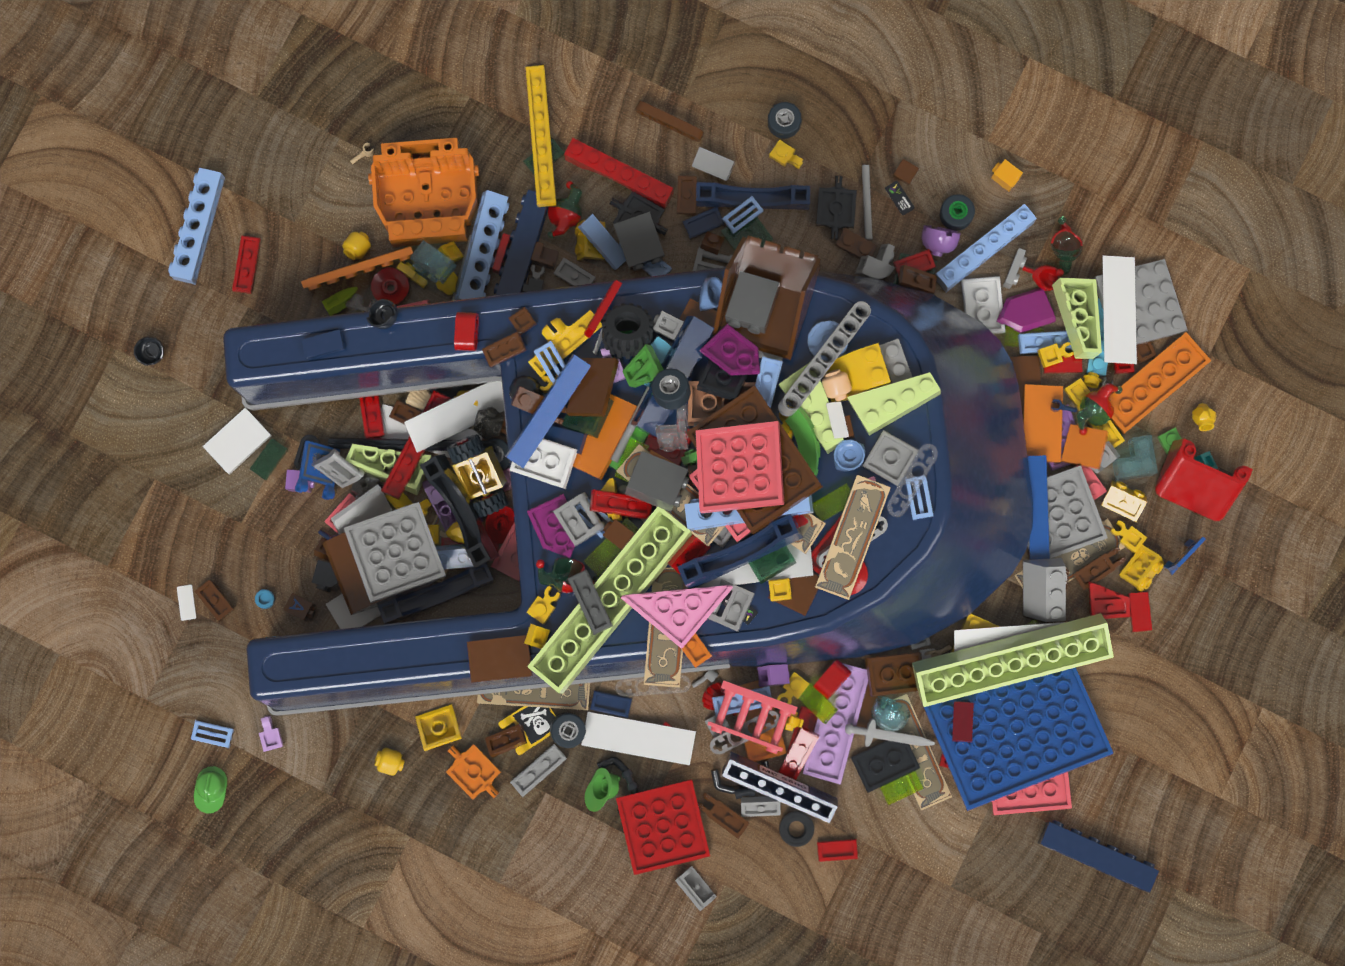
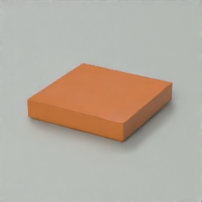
[1061,424,1109,469]

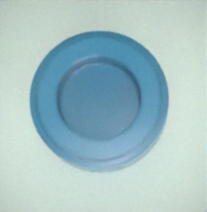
[255,589,275,609]

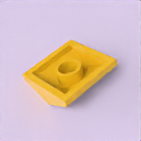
[415,704,462,751]

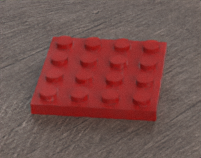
[616,779,710,875]

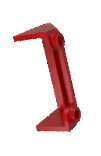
[1155,438,1253,521]

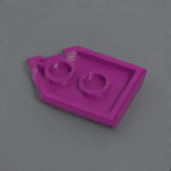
[996,288,1056,333]
[700,324,760,375]
[527,494,575,558]

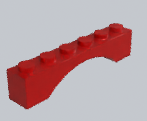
[564,138,674,209]

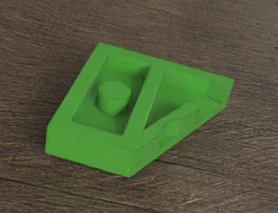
[622,344,663,388]

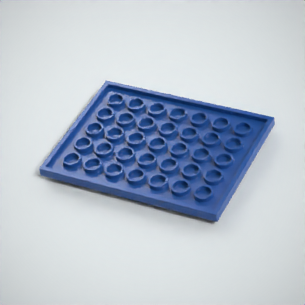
[922,667,1113,811]

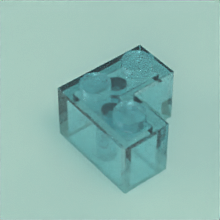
[410,240,457,284]
[1112,435,1158,481]

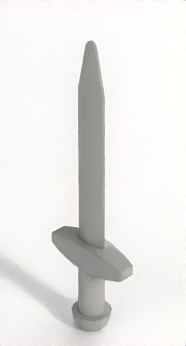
[845,718,935,747]

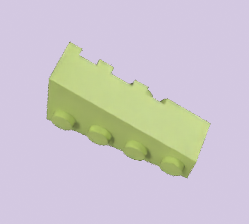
[1052,278,1102,359]
[779,362,844,454]
[847,372,941,436]
[346,444,432,495]

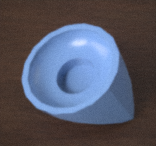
[699,277,722,311]
[834,440,866,471]

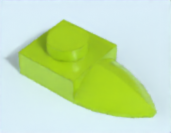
[322,287,358,316]

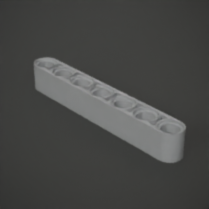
[778,301,871,417]

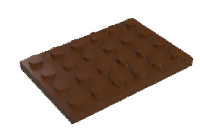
[686,385,823,534]

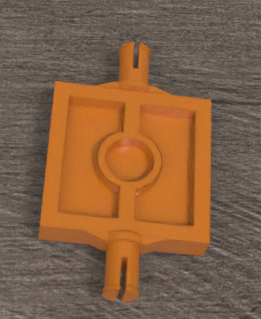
[446,744,501,800]

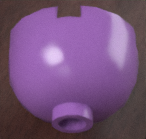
[921,225,961,257]

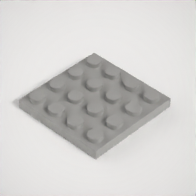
[1093,259,1188,345]
[1027,465,1108,559]
[344,502,446,603]

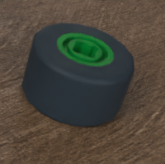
[939,194,975,231]

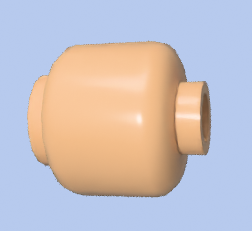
[822,369,852,401]

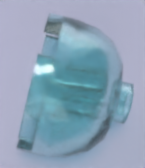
[871,696,911,732]

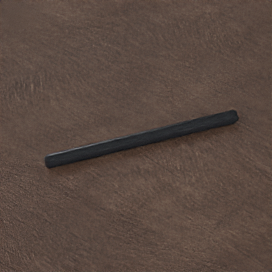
[328,437,497,452]

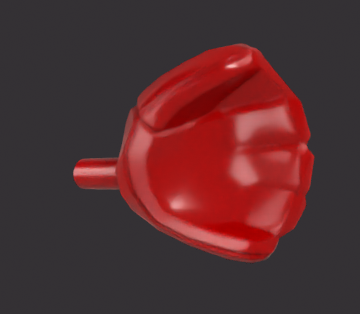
[1022,265,1059,291]
[702,682,737,716]

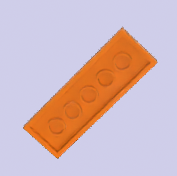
[301,245,415,291]
[1102,332,1211,434]

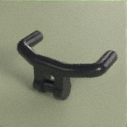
[597,757,639,815]
[711,759,770,799]

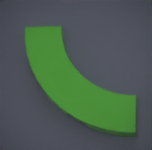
[785,406,820,477]

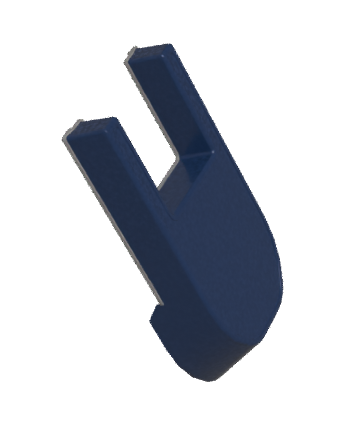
[223,267,1033,716]

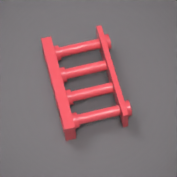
[708,680,798,754]

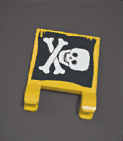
[499,706,556,755]

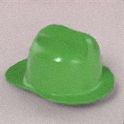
[194,766,227,813]
[584,768,620,812]

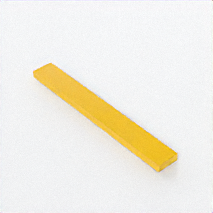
[525,65,556,207]

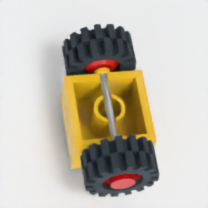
[447,434,509,517]

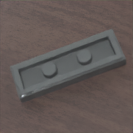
[568,570,613,635]

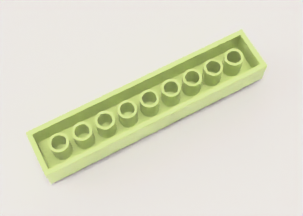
[527,507,692,694]
[912,613,1114,707]

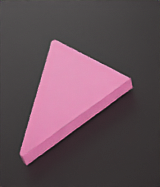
[620,585,733,649]

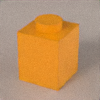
[991,159,1023,192]

